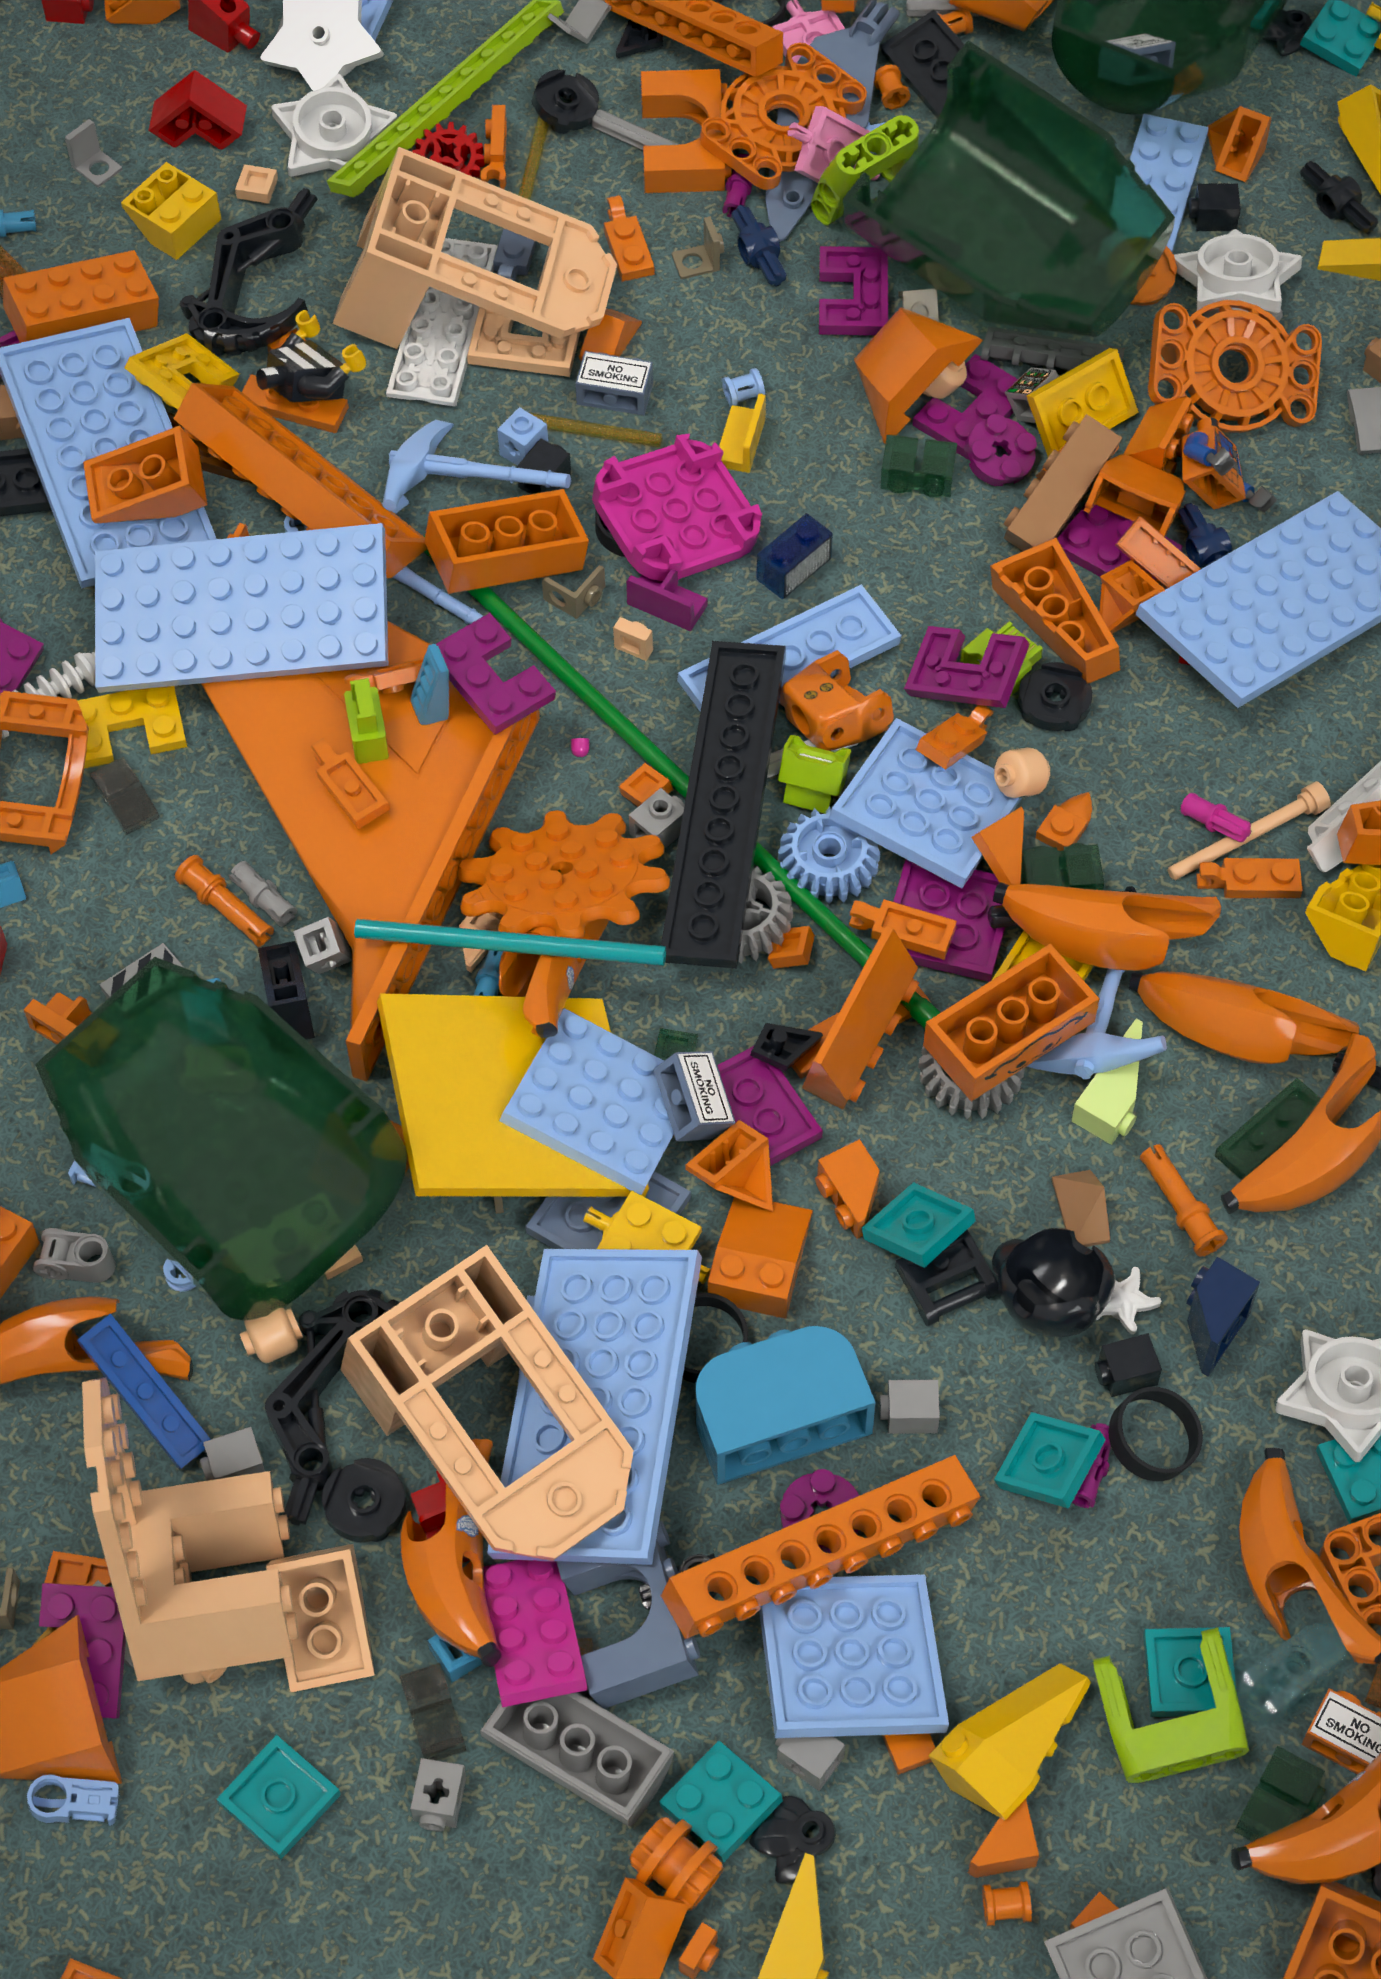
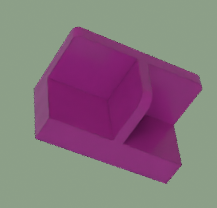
[626,569,708,632]

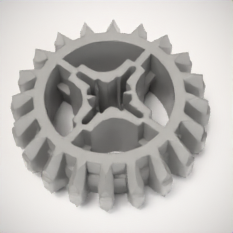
[738,866,793,963]
[918,1046,1025,1119]

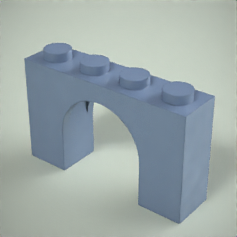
[557,1520,701,1709]

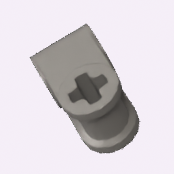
[33,1228,116,1283]

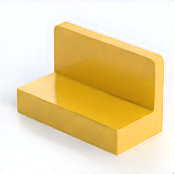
[719,394,766,473]

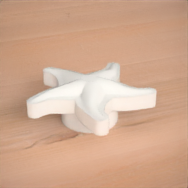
[1096,1267,1161,1334]

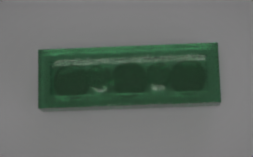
[1214,1078,1321,1180]

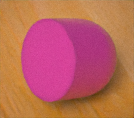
[571,738,589,757]

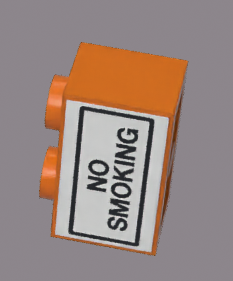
[1301,1688,1381,1775]

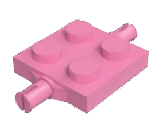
[772,0,845,63]
[788,106,880,194]

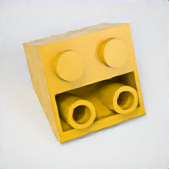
[121,162,221,260]

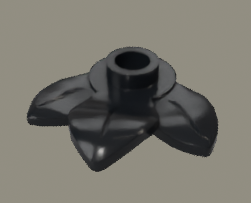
[1251,7,1312,57]
[749,1796,836,1884]

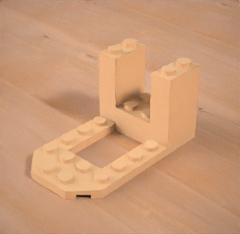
[333,147,617,349]
[341,1245,634,1561]
[82,1377,299,1681]

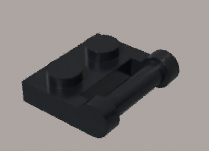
[895,1229,999,1326]

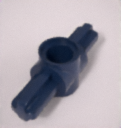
[731,205,787,287]
[1178,503,1232,568]

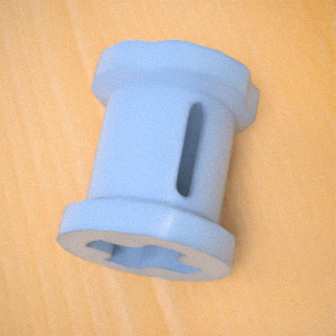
[722,368,765,408]

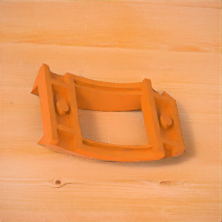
[0,691,89,854]

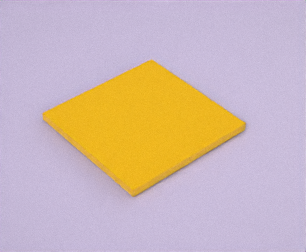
[377,993,649,1197]

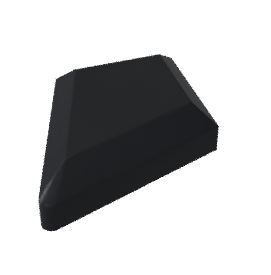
[616,19,663,58]
[750,1023,823,1072]

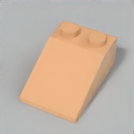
[266,1544,375,1693]

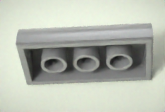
[481,1692,674,1827]

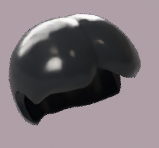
[992,1228,1115,1338]

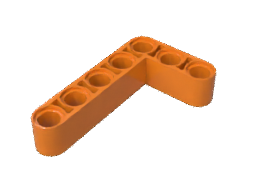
[1319,1513,1381,1626]

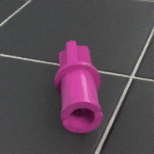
[1180,793,1252,842]

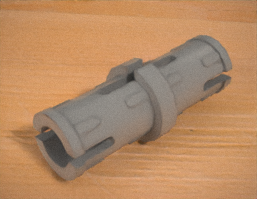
[229,861,297,927]

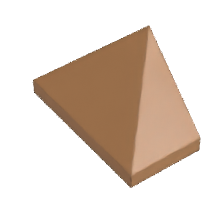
[1052,1170,1110,1247]

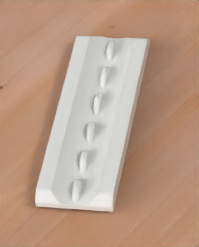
[386,238,498,406]

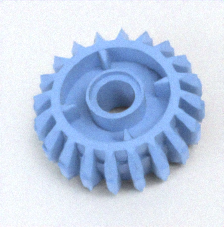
[778,806,880,905]

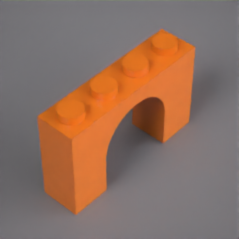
[641,69,731,193]

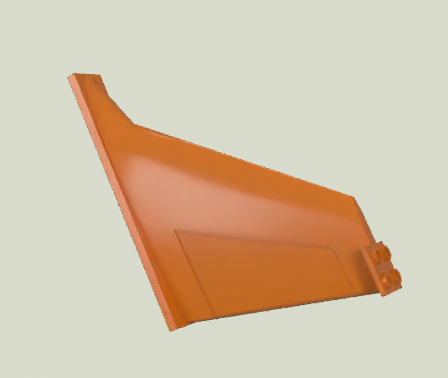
[201,523,540,1082]

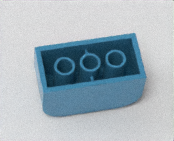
[696,1326,876,1485]

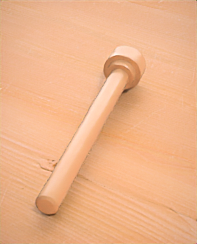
[1168,781,1331,880]

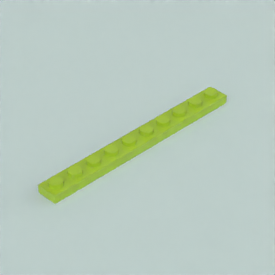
[327,0,564,197]

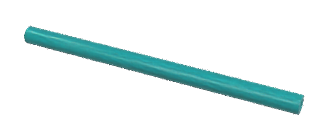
[354,919,666,966]

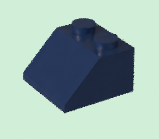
[1186,1257,1260,1377]

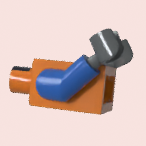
[1182,418,1277,512]

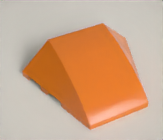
[854,307,983,445]
[0,1615,122,1784]

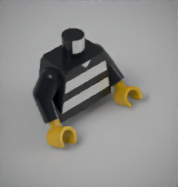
[256,310,366,402]

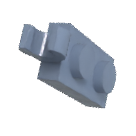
[493,229,537,281]

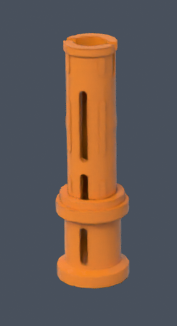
[175,855,274,947]
[1140,1144,1228,1257]

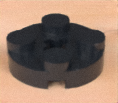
[531,69,599,134]
[1018,662,1093,732]
[322,1458,406,1542]

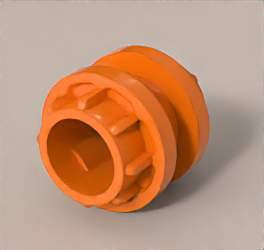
[629,1817,724,1911]

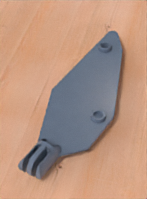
[765,0,900,242]

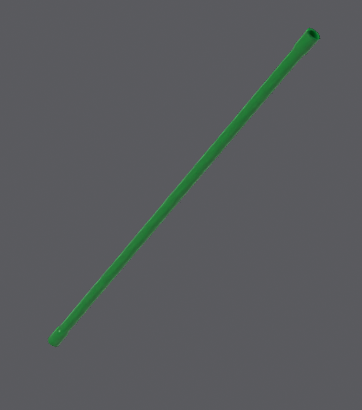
[424,536,941,1029]

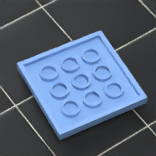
[829,718,1022,888]
[499,1008,674,1195]
[757,1574,949,1738]

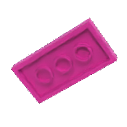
[483,1560,587,1708]

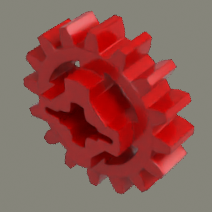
[412,122,485,178]

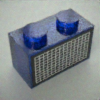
[756,513,833,600]

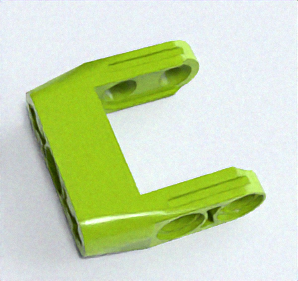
[811,115,919,225]
[1093,1627,1249,1783]

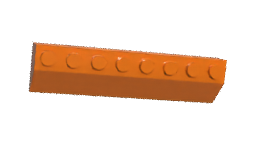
[174,383,427,578]

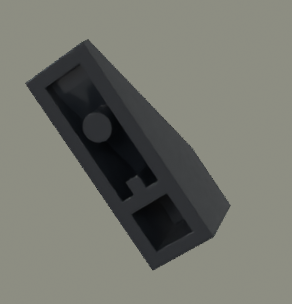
[258,941,315,1045]

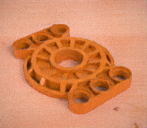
[700,42,867,190]
[1148,300,1322,433]

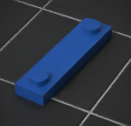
[77,1313,211,1470]

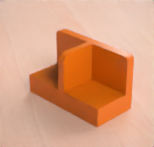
[24,993,117,1065]
[593,1877,688,1979]

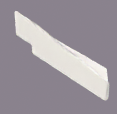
[1307,761,1381,872]

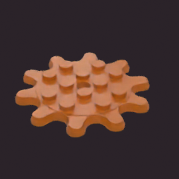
[457,810,670,939]

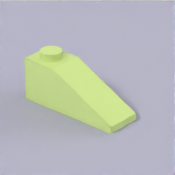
[1072,1019,1143,1145]

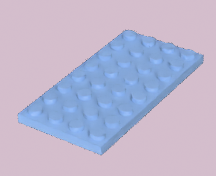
[0,318,217,589]
[1136,491,1381,708]
[95,523,389,693]
[487,1249,702,1565]

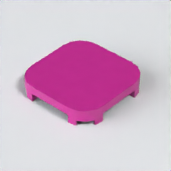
[592,434,762,581]

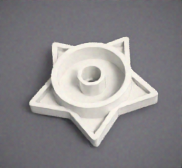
[260,0,384,91]
[272,74,397,177]
[1174,229,1302,313]
[1276,1330,1381,1462]

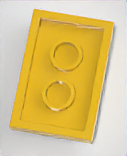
[1026,348,1139,457]

